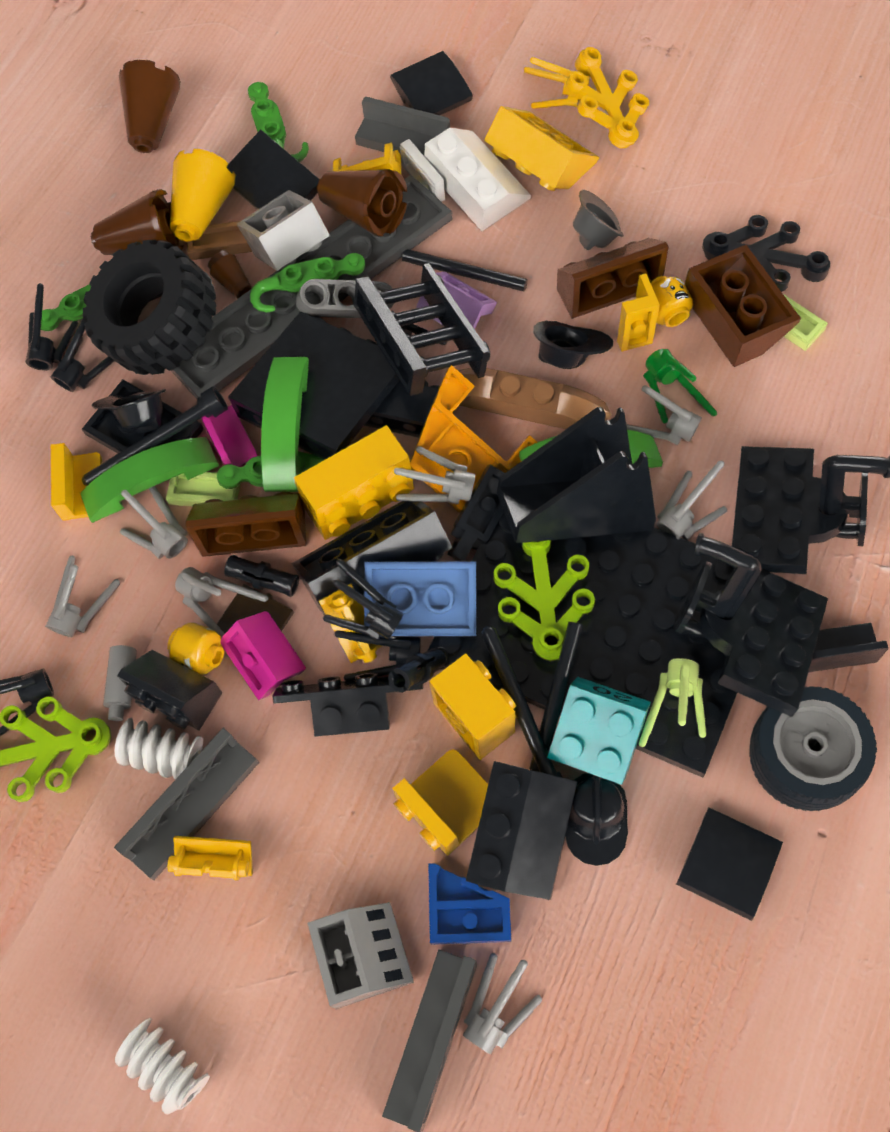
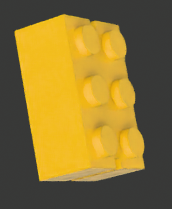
[294,425,414,540]

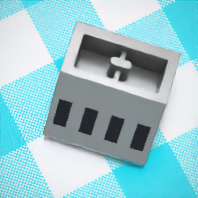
[307,902,414,1009]

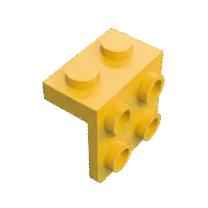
[392,749,488,856]

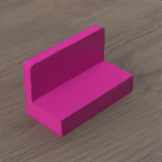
[201,405,258,467]
[221,611,306,700]

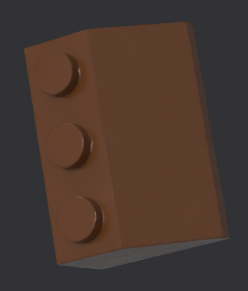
[557,238,669,319]
[685,245,801,367]
[185,492,306,557]

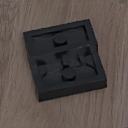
[390,51,473,115]
[676,807,783,921]

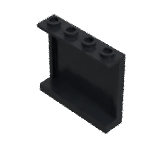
[228,311,400,460]

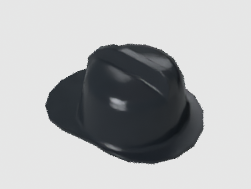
[533,321,613,369]
[92,389,166,433]
[566,773,628,866]

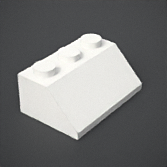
[424,128,531,231]

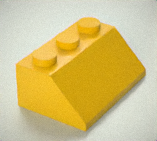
[484,106,599,191]

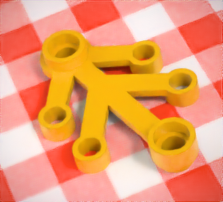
[566,47,649,148]

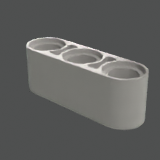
[295,279,394,318]

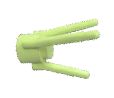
[638,658,707,747]

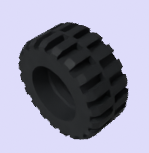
[83,240,216,375]

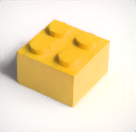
[429,653,516,760]

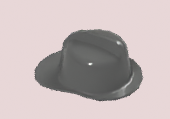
[573,190,624,250]

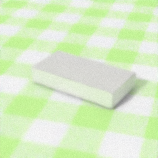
[400,139,445,202]

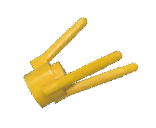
[524,57,590,109]

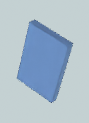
[364,561,476,637]

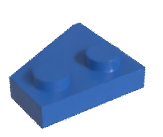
[428,863,511,945]

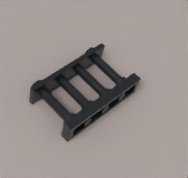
[354,263,490,396]

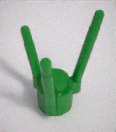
[643,349,717,424]

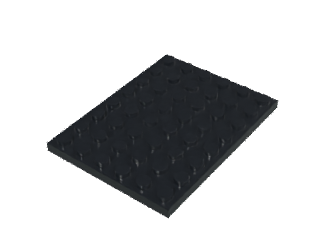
[427,513,783,778]

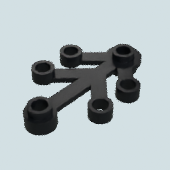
[702,215,830,292]

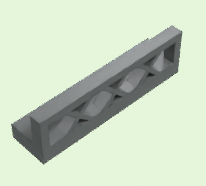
[114,728,259,880]
[382,949,477,1132]

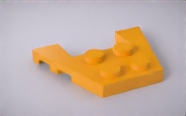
[410,365,538,513]

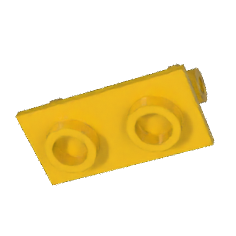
[318,584,382,663]
[167,836,253,881]

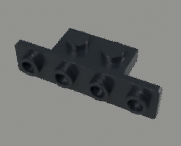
[272,673,424,737]

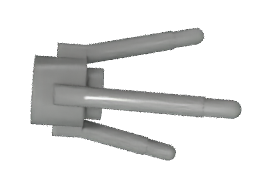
[626,385,702,445]
[394,446,475,504]
[656,461,727,540]
[120,486,188,559]
[45,556,120,638]
[175,567,268,638]
[463,953,542,1054]

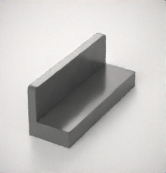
[355,97,450,155]

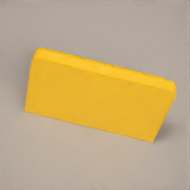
[617,273,660,352]
[50,443,102,521]

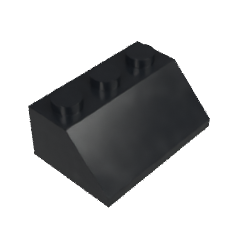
[466,761,578,900]

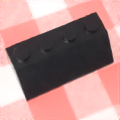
[292,501,453,615]

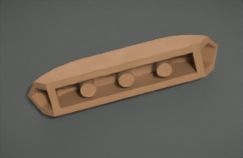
[458,368,612,429]

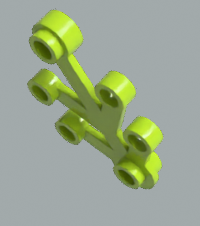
[494,540,595,661]
[0,697,111,802]

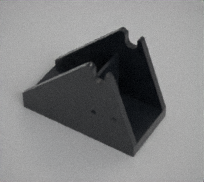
[497,407,656,543]

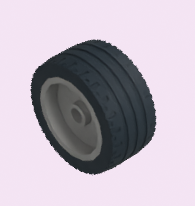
[749,686,877,811]

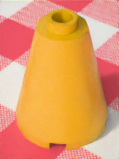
[170,149,236,242]

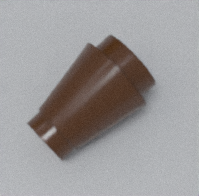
[208,250,252,299]

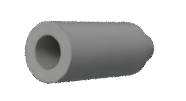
[103,645,137,721]

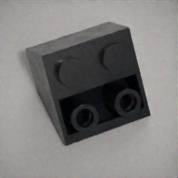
[117,650,222,731]

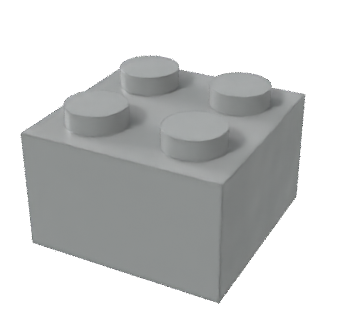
[237,190,330,271]

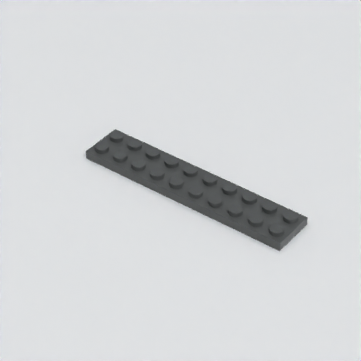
[171,175,452,400]

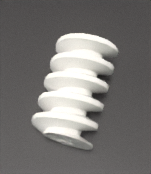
[115,718,203,780]
[115,1018,210,1114]

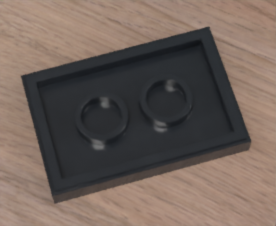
[227,129,320,210]
[82,379,204,453]

